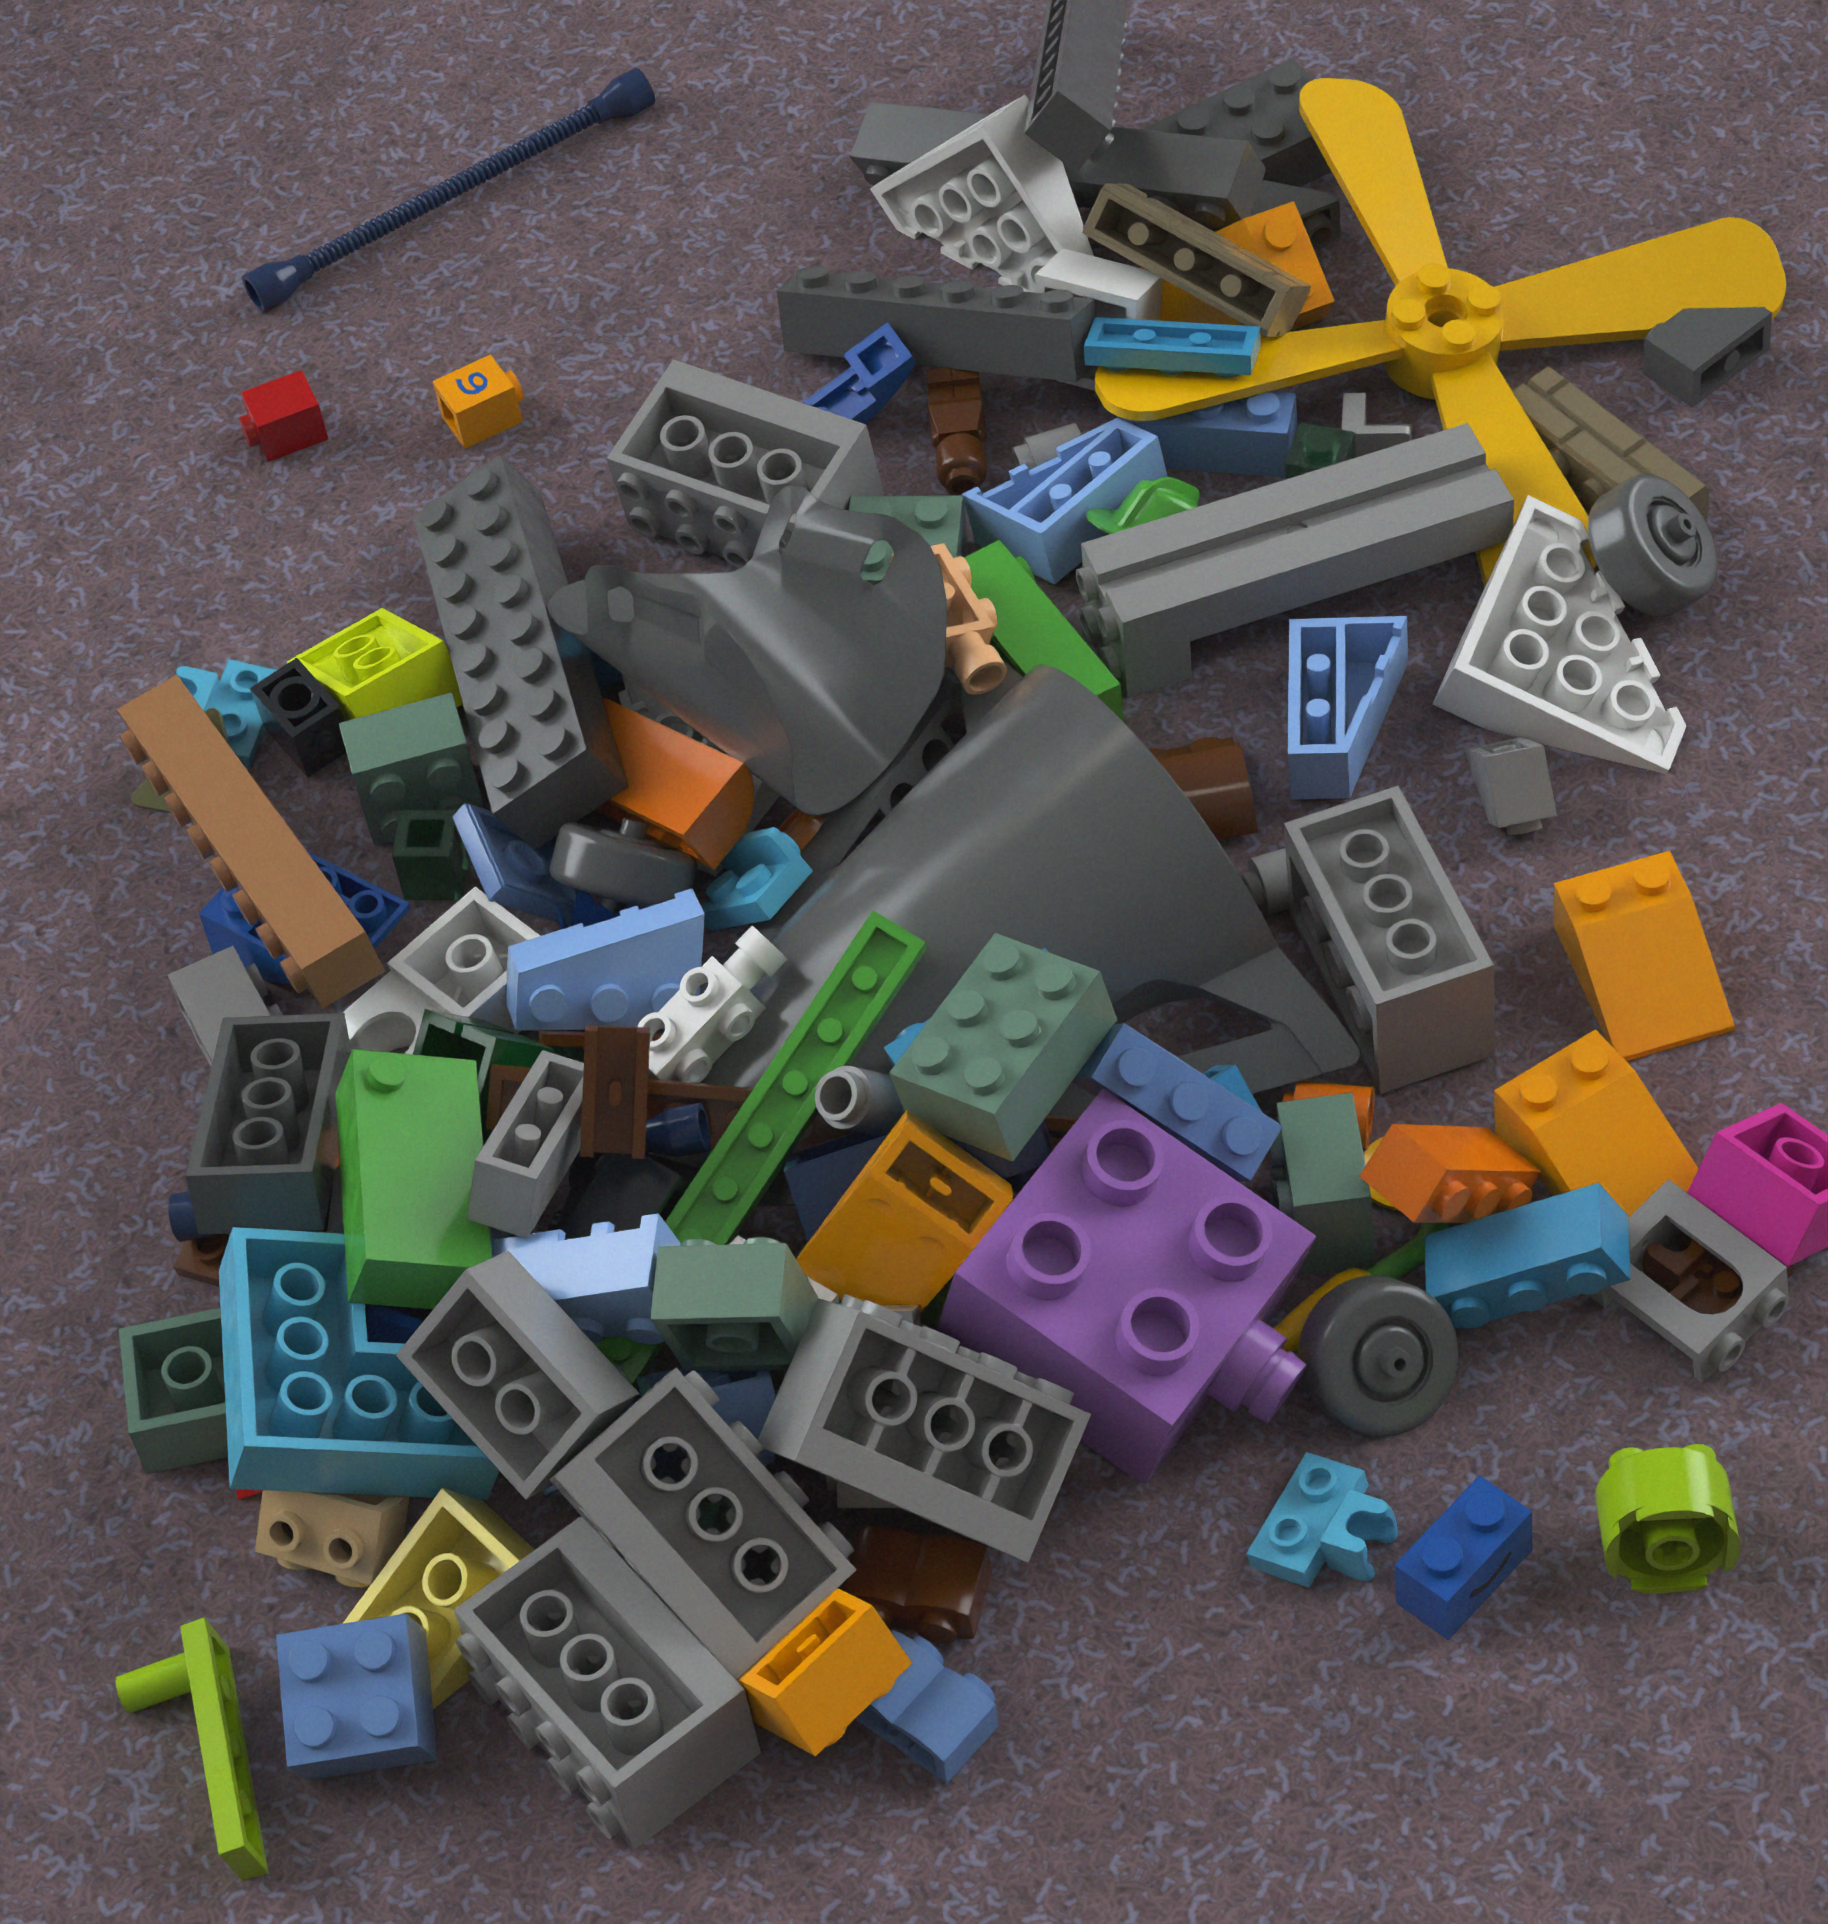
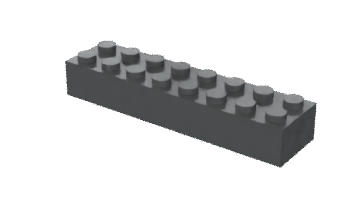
[413,454,628,850]

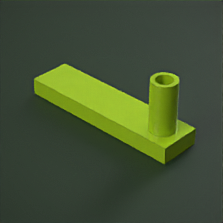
[116,1617,269,1881]

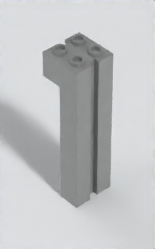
[1076,423,1514,699]

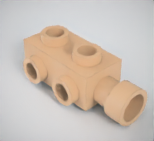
[883,543,1007,695]

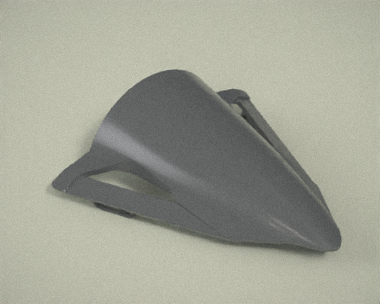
[648,658,1360,1207]

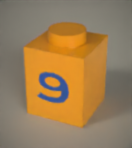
[433,354,524,449]

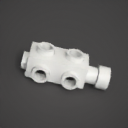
[638,926,788,1083]

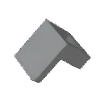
[1342,393,1412,462]

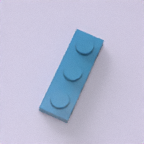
[1084,317,1261,377]

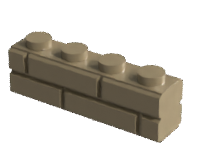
[1082,183,1311,337]
[1512,366,1709,521]

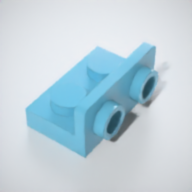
[701,827,813,931]

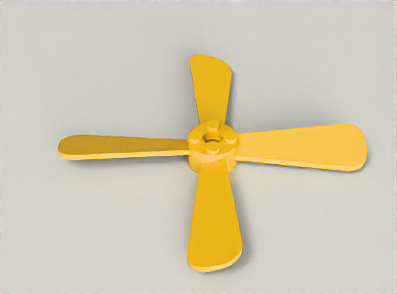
[1094,78,1786,588]

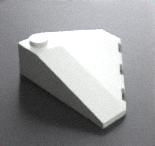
[870,95,1094,292]
[1433,495,1686,774]

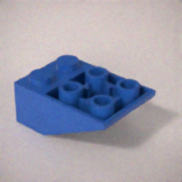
[198,850,411,985]

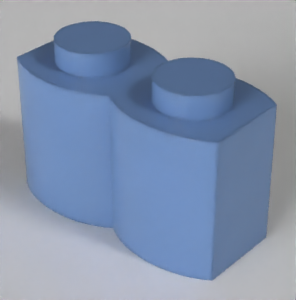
[855,1630,999,1784]

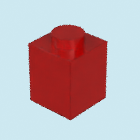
[238,370,329,462]

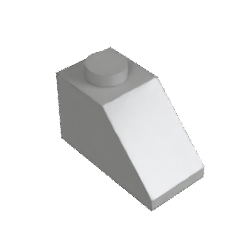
[1465,737,1557,835]

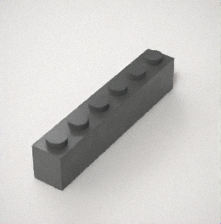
[776,266,1097,382]

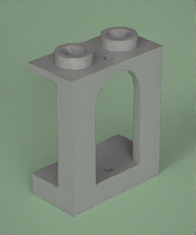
[1587,1179,1789,1383]

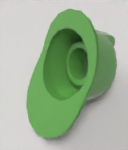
[1086,477,1199,534]

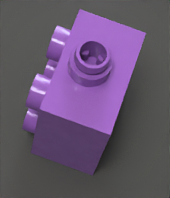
[936,1089,1316,1485]

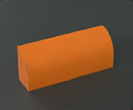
[593,698,754,870]

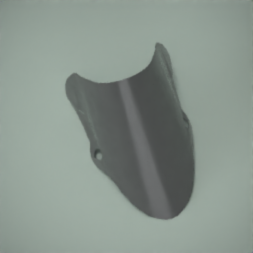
[547,485,947,815]

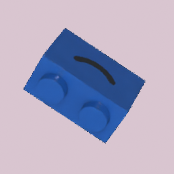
[1394,1475,1533,1640]

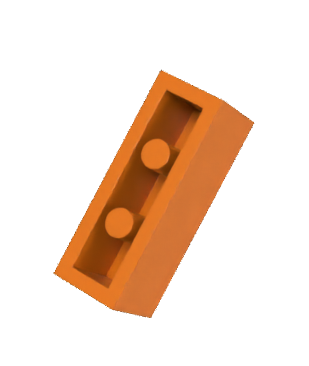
[1359,1124,1542,1223]

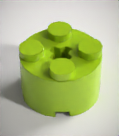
[1595,1444,1741,1594]

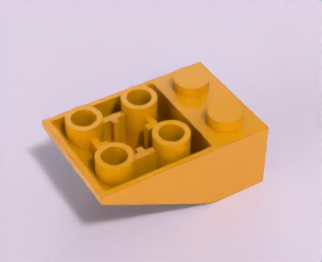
[796,1109,1013,1313]
[736,1588,912,1756]

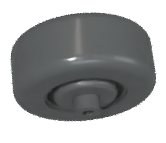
[1588,474,1718,617]
[549,818,698,913]
[1298,1275,1459,1437]

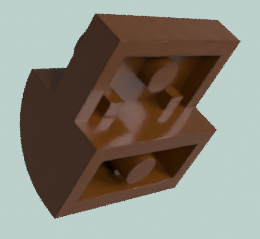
[1148,737,1258,840]

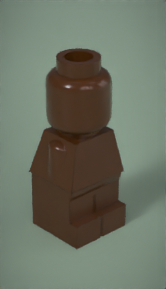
[926,367,987,495]

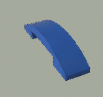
[802,322,917,424]

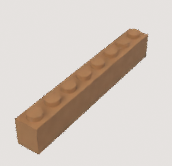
[117,675,385,1009]

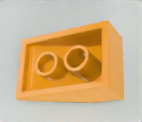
[1140,201,1335,335]
[1554,850,1735,1061]
[1494,1029,1699,1218]

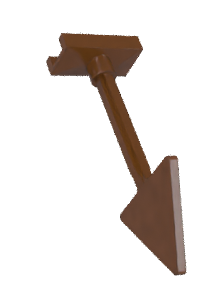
[539,1025,665,1159]

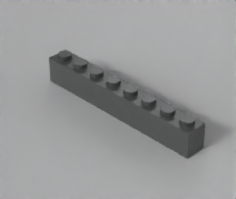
[1024,0,1128,172]
[849,101,1266,228]

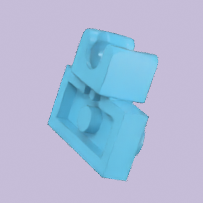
[176,659,277,769]
[1246,1452,1398,1588]

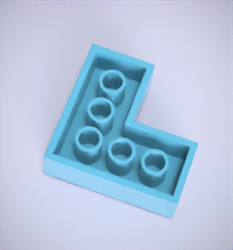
[219,1227,499,1500]

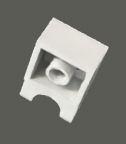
[343,887,540,1055]

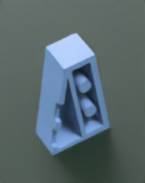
[962,417,1168,585]
[1288,616,1408,800]
[506,888,705,1030]
[492,1213,681,1344]

